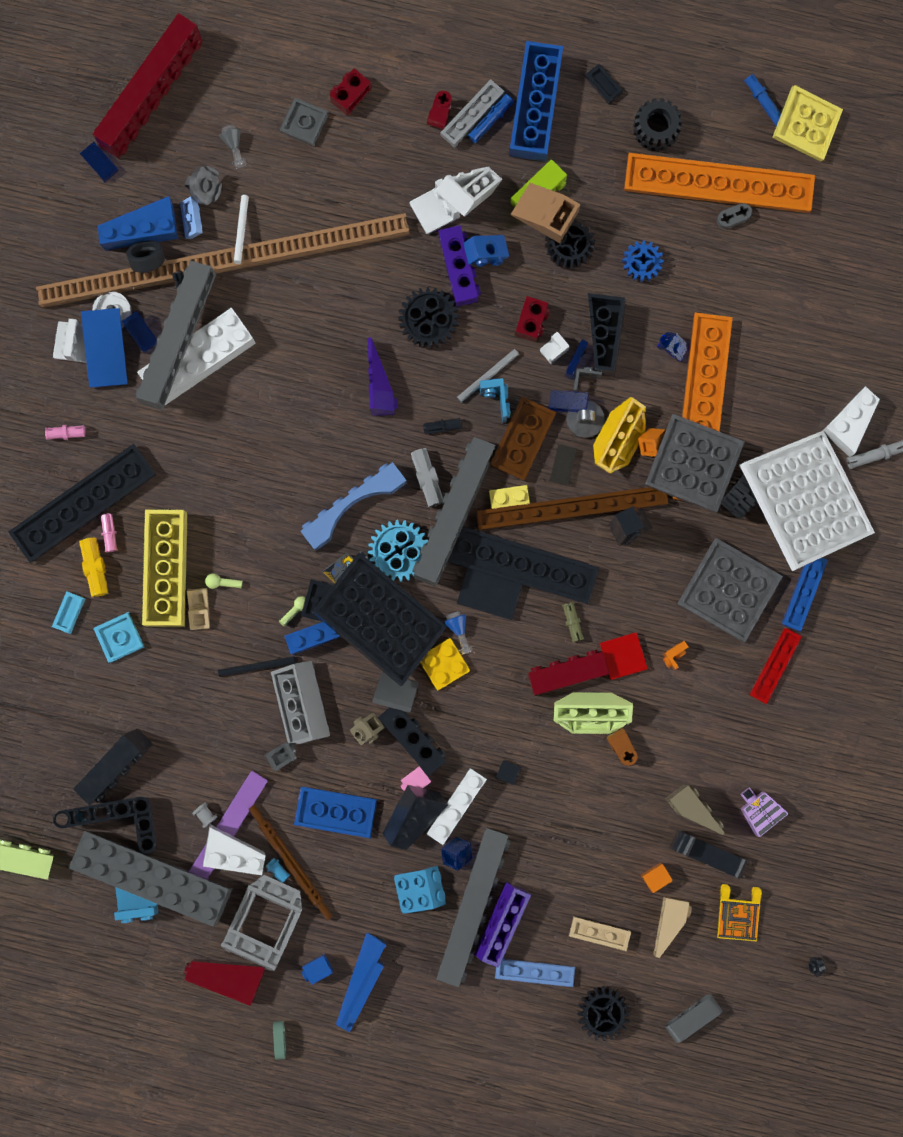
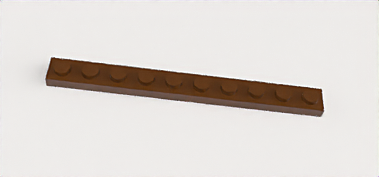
[476,487,668,530]

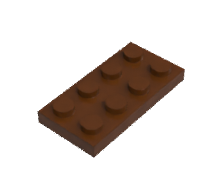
[490,397,556,481]

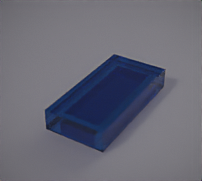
[80,142,119,183]
[121,311,157,353]
[565,339,588,380]
[548,390,589,412]

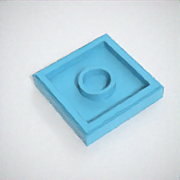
[93,612,145,663]

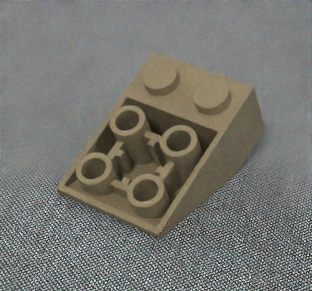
[665,785,725,835]

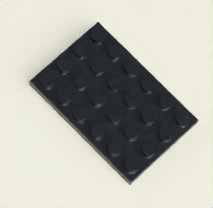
[311,552,447,686]

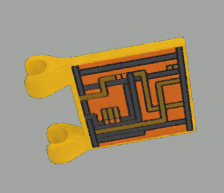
[717,884,762,941]

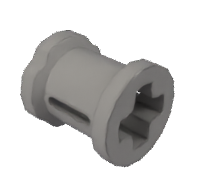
[192,802,218,828]

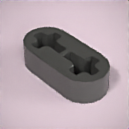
[717,203,752,229]

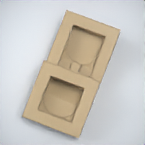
[187,588,210,630]

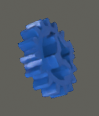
[622,240,664,282]

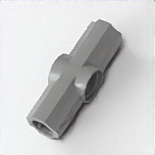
[411,448,443,507]

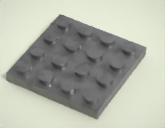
[645,414,744,513]
[677,538,783,643]

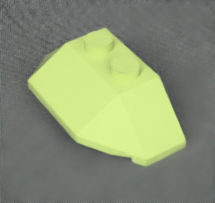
[554,692,633,734]

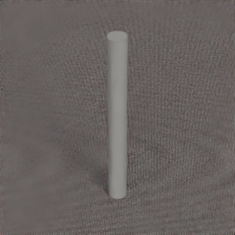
[457,349,519,403]

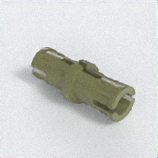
[562,602,584,642]

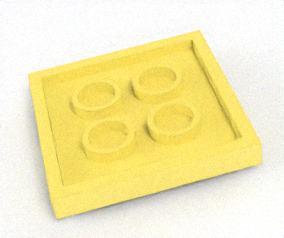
[772,85,843,162]

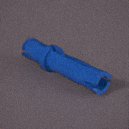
[744,74,781,127]
[467,94,514,143]

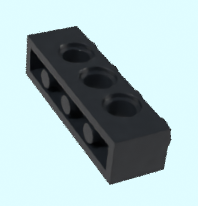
[378,707,447,776]

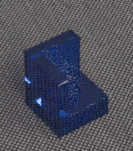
[441,837,472,871]

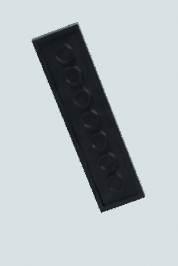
[8,443,156,563]
[448,527,599,605]

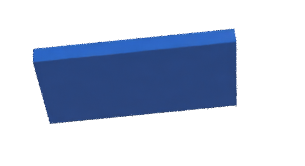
[81,308,128,388]
[294,786,378,838]

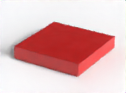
[599,632,648,680]

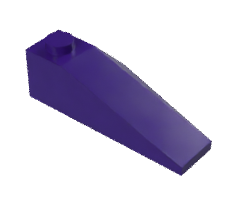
[368,337,398,416]

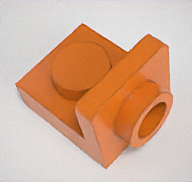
[663,641,688,670]

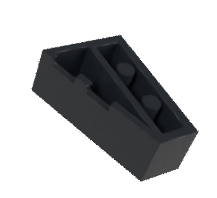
[383,785,448,850]

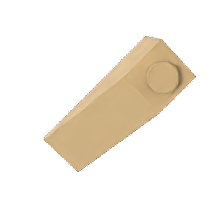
[654,896,692,958]

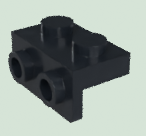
[301,579,333,622]

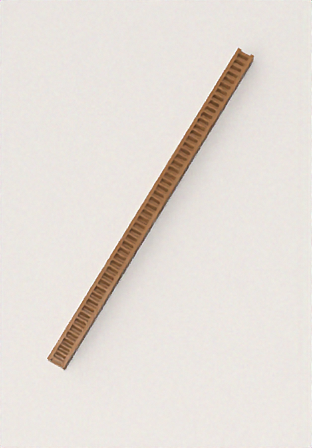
[36,213,410,308]

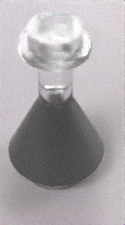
[219,125,246,169]

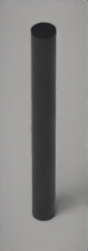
[218,656,295,677]

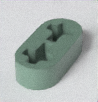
[273,1021,286,1060]

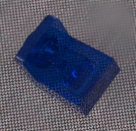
[657,332,691,362]

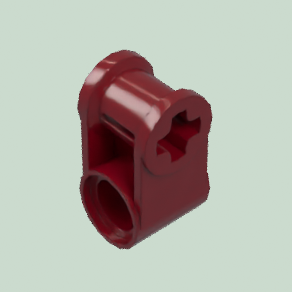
[427,90,452,130]

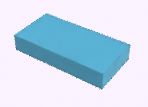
[52,591,85,634]

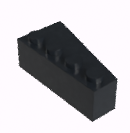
[588,293,626,377]
[73,728,154,805]

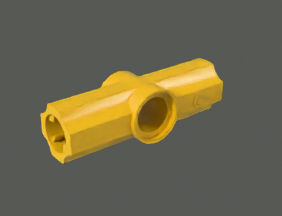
[79,537,109,597]

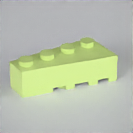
[0,840,54,880]

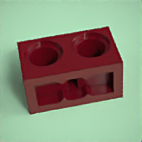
[329,68,372,116]
[515,296,550,342]

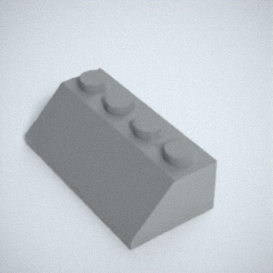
[271,661,330,746]

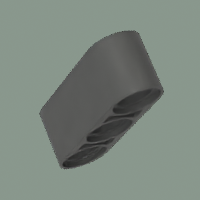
[665,994,723,1044]

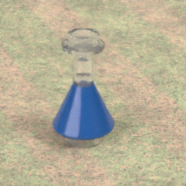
[445,611,473,655]

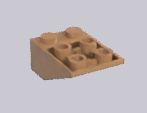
[511,183,580,243]

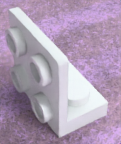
[410,178,460,234]

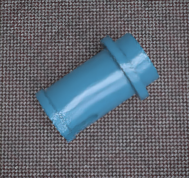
[265,858,290,883]

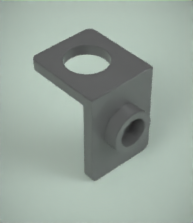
[573,367,602,394]

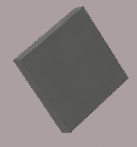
[280,98,329,147]
[372,673,419,712]

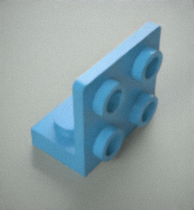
[480,378,510,423]

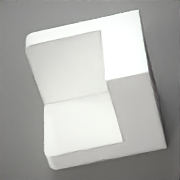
[540,332,569,364]

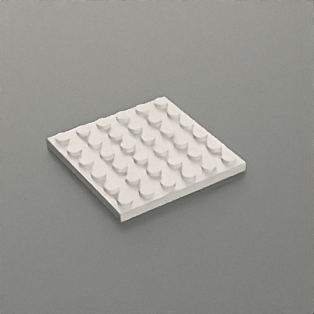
[740,430,875,571]

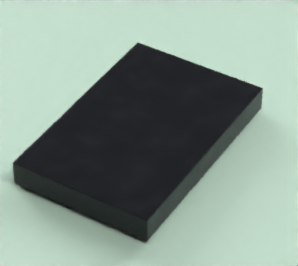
[457,568,522,621]

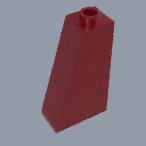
[183,959,266,1006]

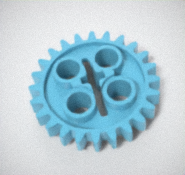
[368,520,428,582]

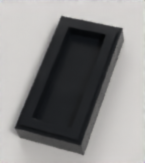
[585,64,623,105]

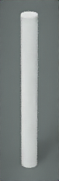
[234,195,249,264]

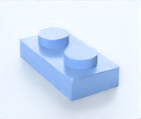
[180,196,203,239]

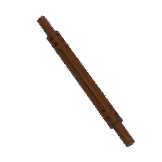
[249,804,333,921]

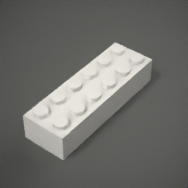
[137,308,256,405]

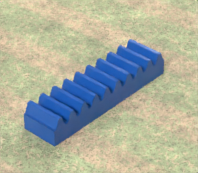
[781,558,828,632]

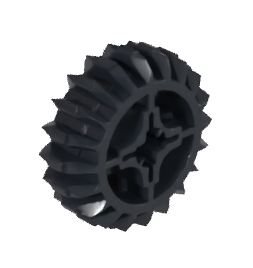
[545,219,596,270]
[577,986,631,1041]

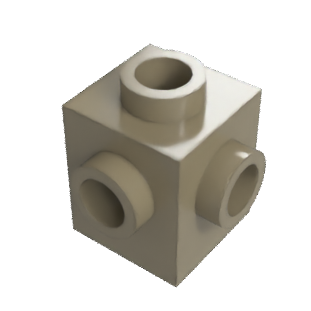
[349,712,385,745]

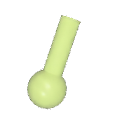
[205,574,242,589]
[279,596,306,626]

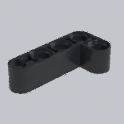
[670,830,747,879]

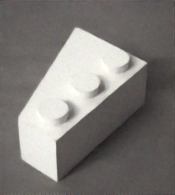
[436,167,502,216]
[824,386,880,457]

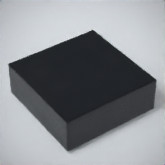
[496,760,521,785]

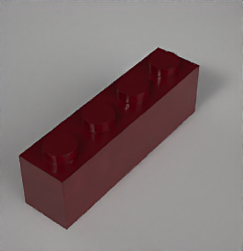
[528,649,609,696]

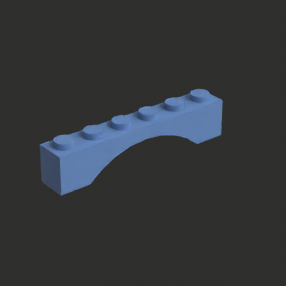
[301,462,407,551]

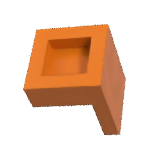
[638,428,666,457]
[641,863,672,893]

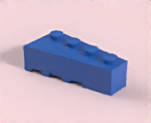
[97,196,178,250]

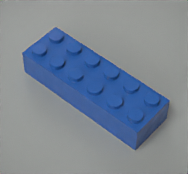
[509,41,563,162]

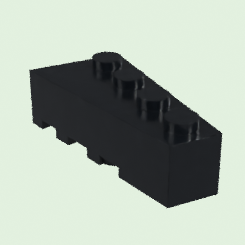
[609,506,653,546]

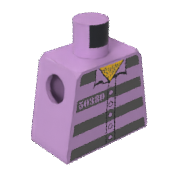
[740,787,788,837]

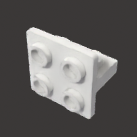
[53,319,87,363]

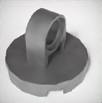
[184,166,222,205]
[566,400,605,439]

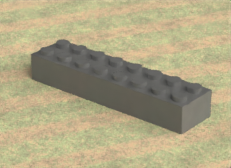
[69,831,232,927]

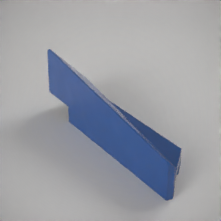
[336,933,387,1032]

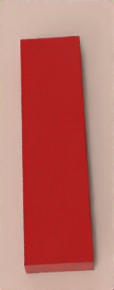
[749,627,802,704]

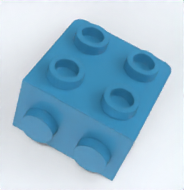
[394,866,446,914]
[114,887,158,923]

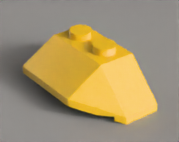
[593,397,646,473]

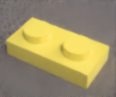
[489,485,530,509]

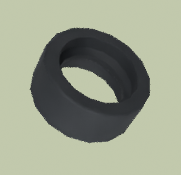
[126,240,165,273]

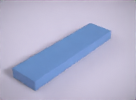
[495,959,575,987]

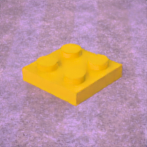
[420,638,470,691]

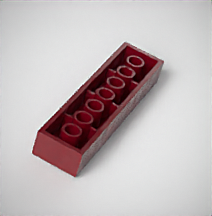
[92,13,202,159]

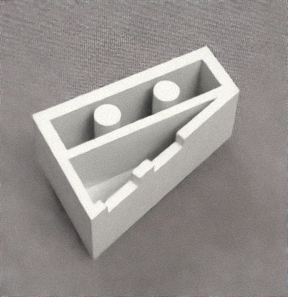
[203,824,265,875]

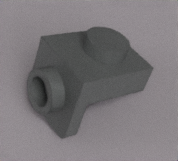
[264,742,297,772]

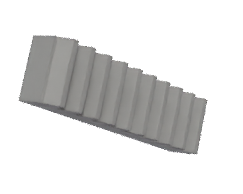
[440,79,504,147]

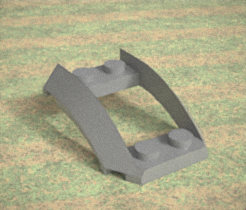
[221,875,302,971]

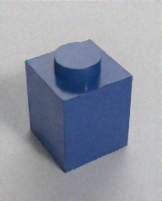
[301,953,334,985]

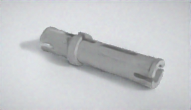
[846,440,903,469]

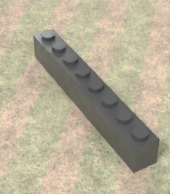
[136,261,216,411]
[412,437,496,587]
[436,827,511,987]

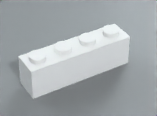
[427,768,487,845]

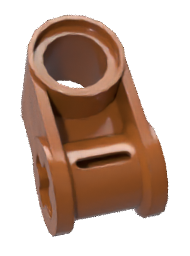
[606,728,638,766]

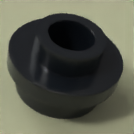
[808,957,825,977]

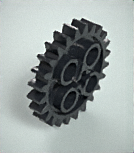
[398,287,459,349]

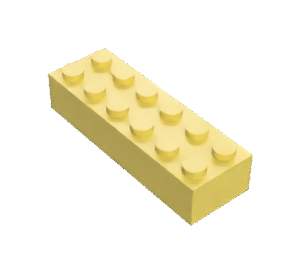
[142,510,187,627]

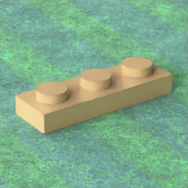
[569,916,631,951]

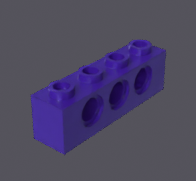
[438,225,481,307]
[474,882,531,968]

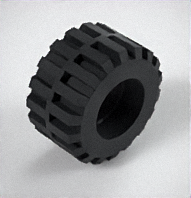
[633,98,682,151]
[721,474,758,519]

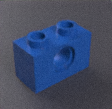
[463,235,509,267]

